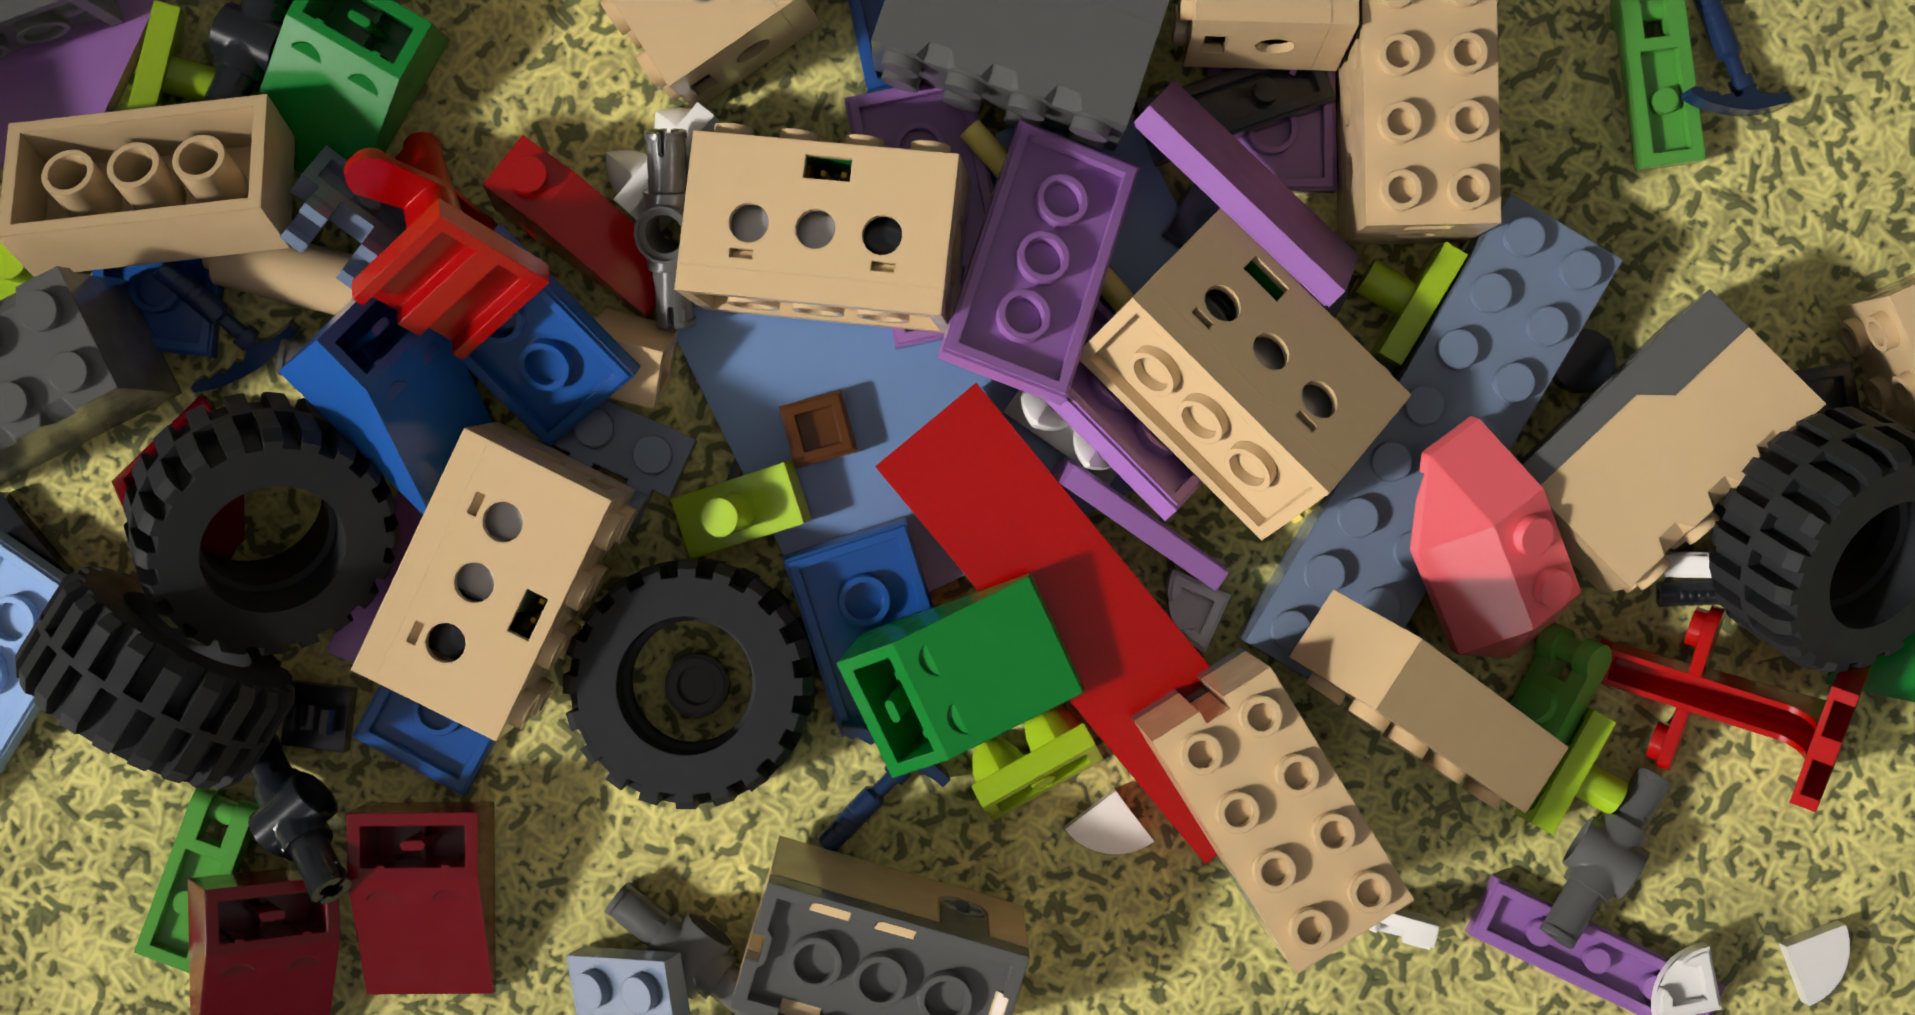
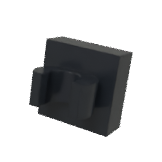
[280,680,358,753]

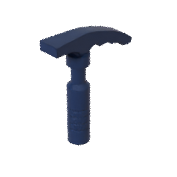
[1681,0,1792,117]
[152,261,300,393]
[816,721,951,852]

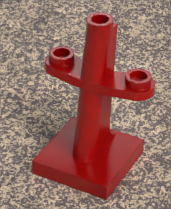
[344,132,550,360]
[1600,605,1872,813]

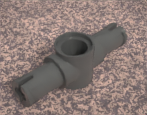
[633,128,697,329]
[1539,767,1672,949]
[604,882,752,1015]

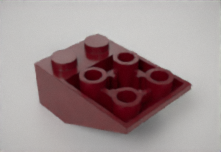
[346,802,496,995]
[187,867,340,1015]

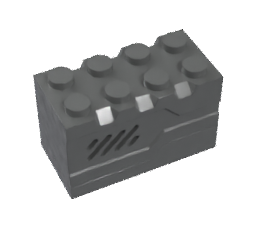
[871,0,1170,152]
[0,266,182,485]

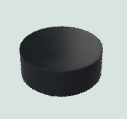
[1552,329,1616,393]
[665,652,731,718]

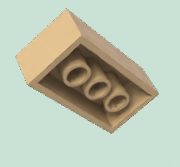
[0,94,295,277]
[1289,589,1569,814]

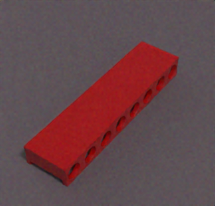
[875,383,1217,864]

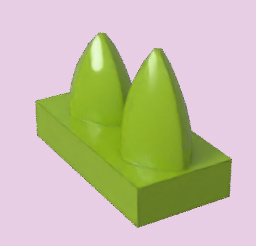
[971,704,1104,821]

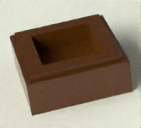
[779,390,858,469]

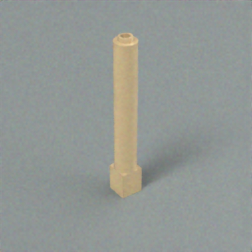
[202,243,679,409]

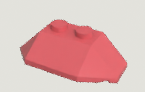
[1410,416,1581,658]

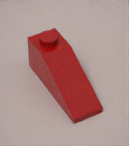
[482,135,656,318]

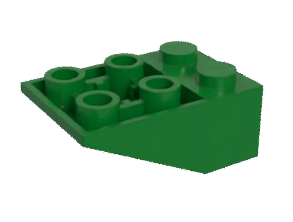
[258,0,450,173]
[836,573,1085,778]

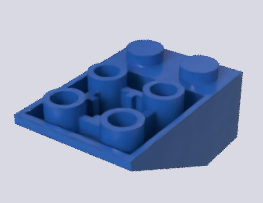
[278,297,493,514]

